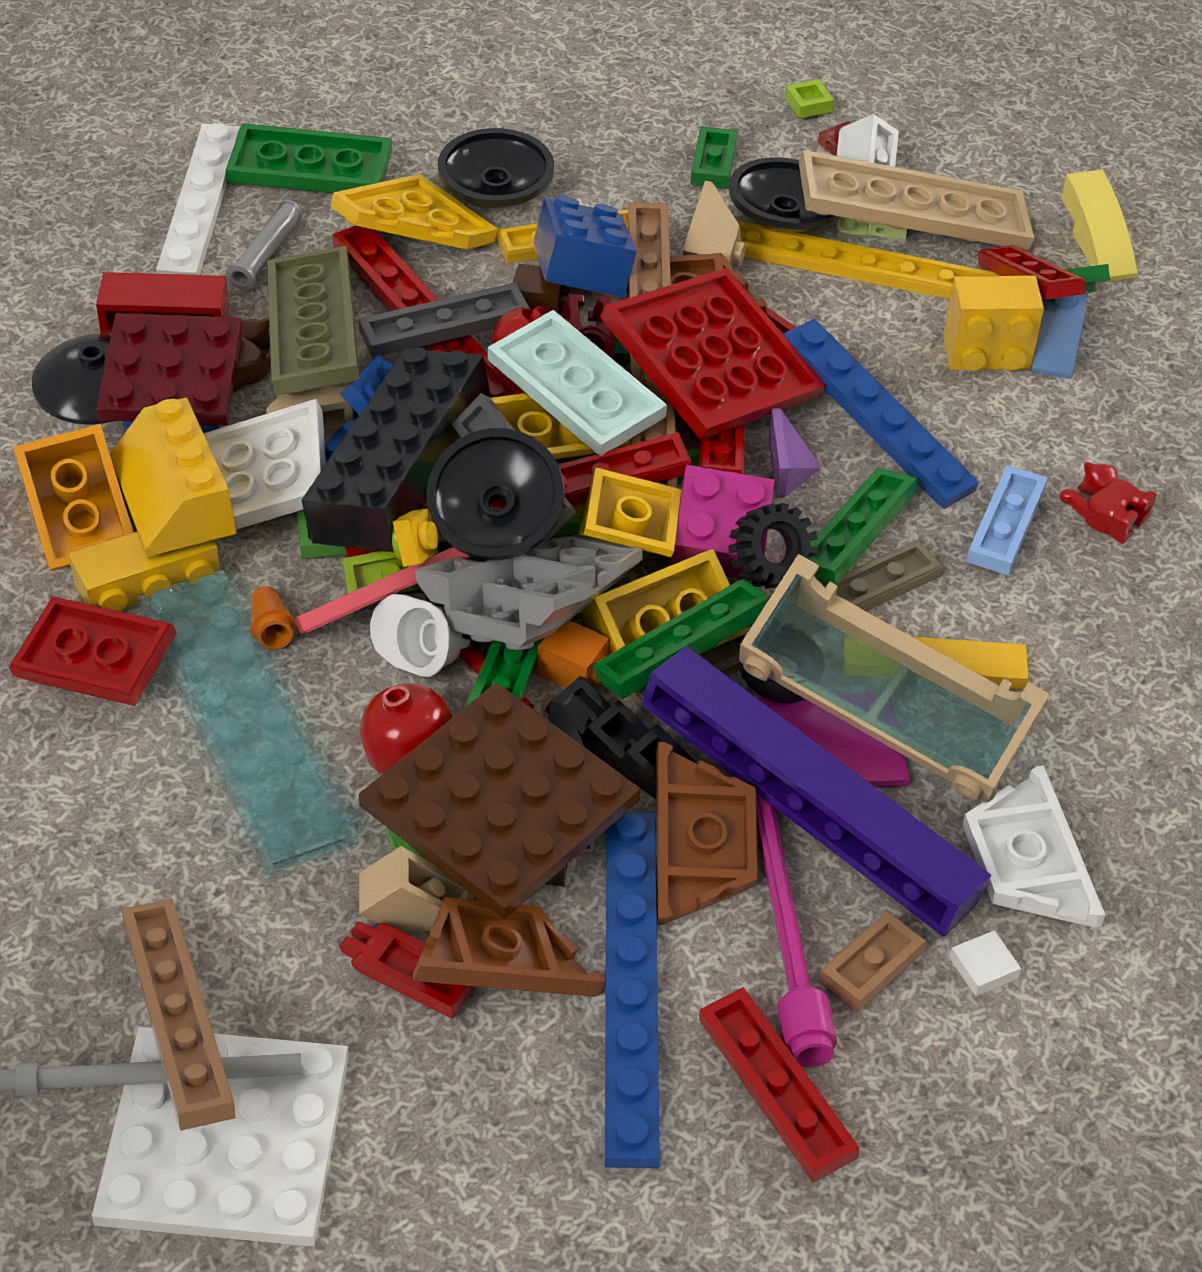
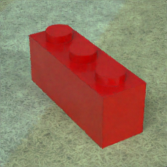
[96,272,229,334]

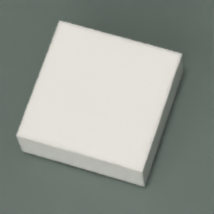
[949,930,1021,996]

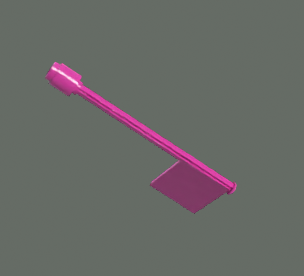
[746,689,910,1068]

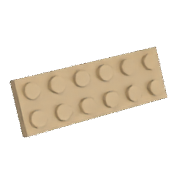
[799,150,1035,251]

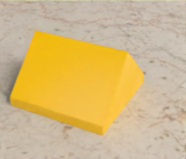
[578,467,682,557]

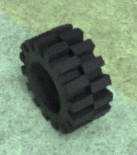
[728,503,818,589]

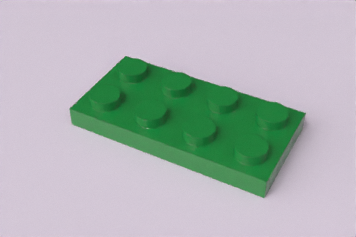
[225,123,392,193]

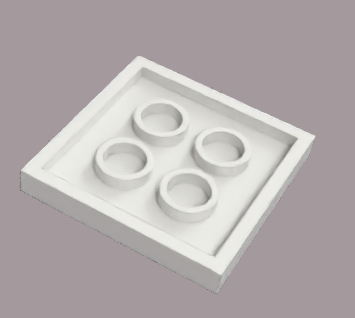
[203,399,326,530]

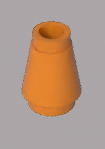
[250,586,296,650]

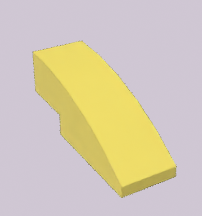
[1061,169,1138,282]

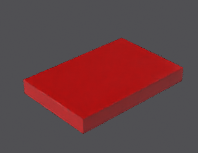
[8,596,177,706]

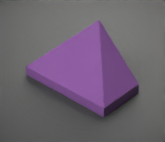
[769,408,821,497]

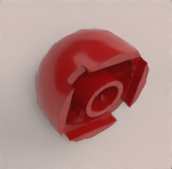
[359,683,453,774]

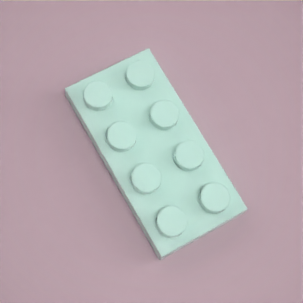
[488,310,667,456]

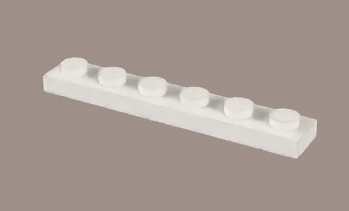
[156,123,240,275]

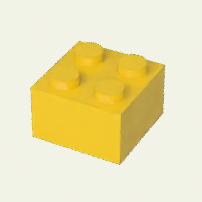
[943,276,1044,371]

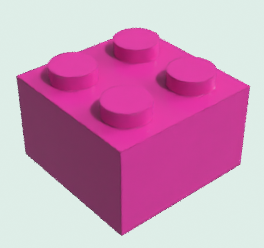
[669,465,775,580]

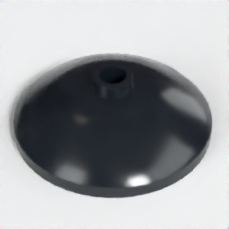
[438,128,554,208]
[729,157,839,232]
[31,334,114,425]
[427,428,565,560]

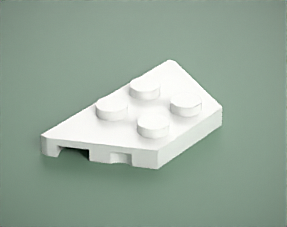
[963,765,1105,928]

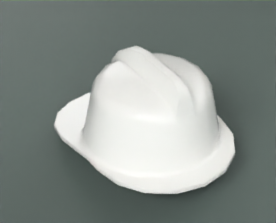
[370,594,470,677]

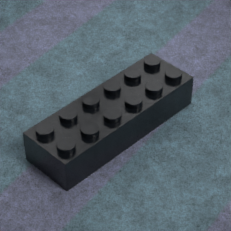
[301,348,491,552]

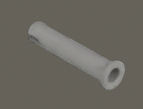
[225,199,302,291]

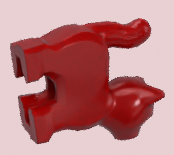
[1059,462,1157,544]

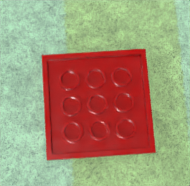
[600,268,826,440]

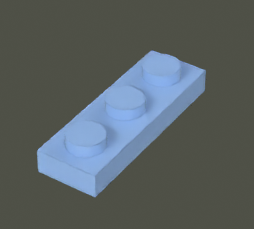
[966,465,1048,576]

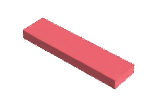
[294,547,471,635]

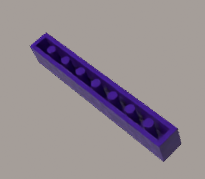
[641,646,992,937]

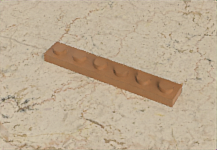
[122,899,236,1131]

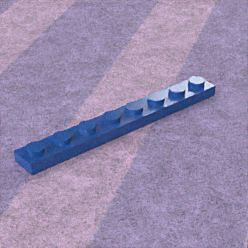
[605,812,660,1169]

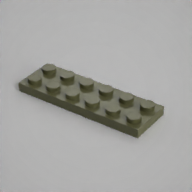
[267,246,360,396]

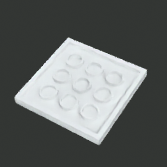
[92,1027,349,1247]

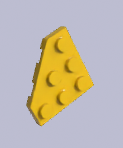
[330,174,498,250]

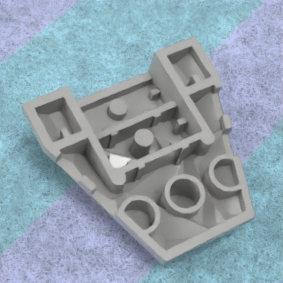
[415,535,643,650]

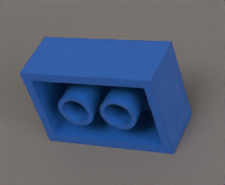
[533,195,637,297]

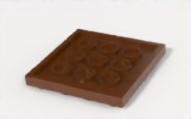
[359,682,641,920]

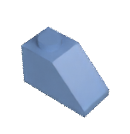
[1031,291,1088,379]

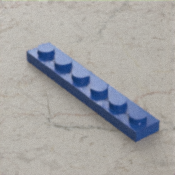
[783,318,979,509]

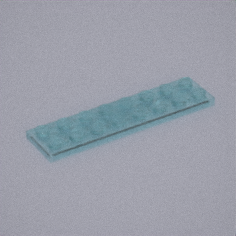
[137,569,358,876]

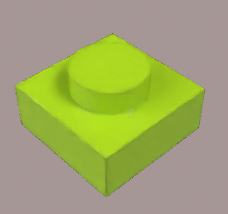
[784,79,834,119]

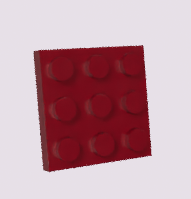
[96,313,243,425]

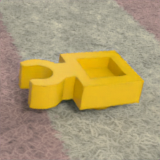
[393,508,446,567]

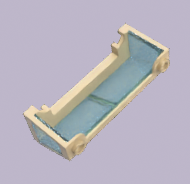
[739,554,1049,802]

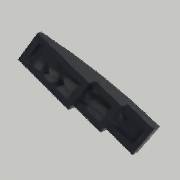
[545,676,698,799]

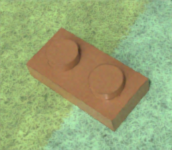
[819,911,926,1012]

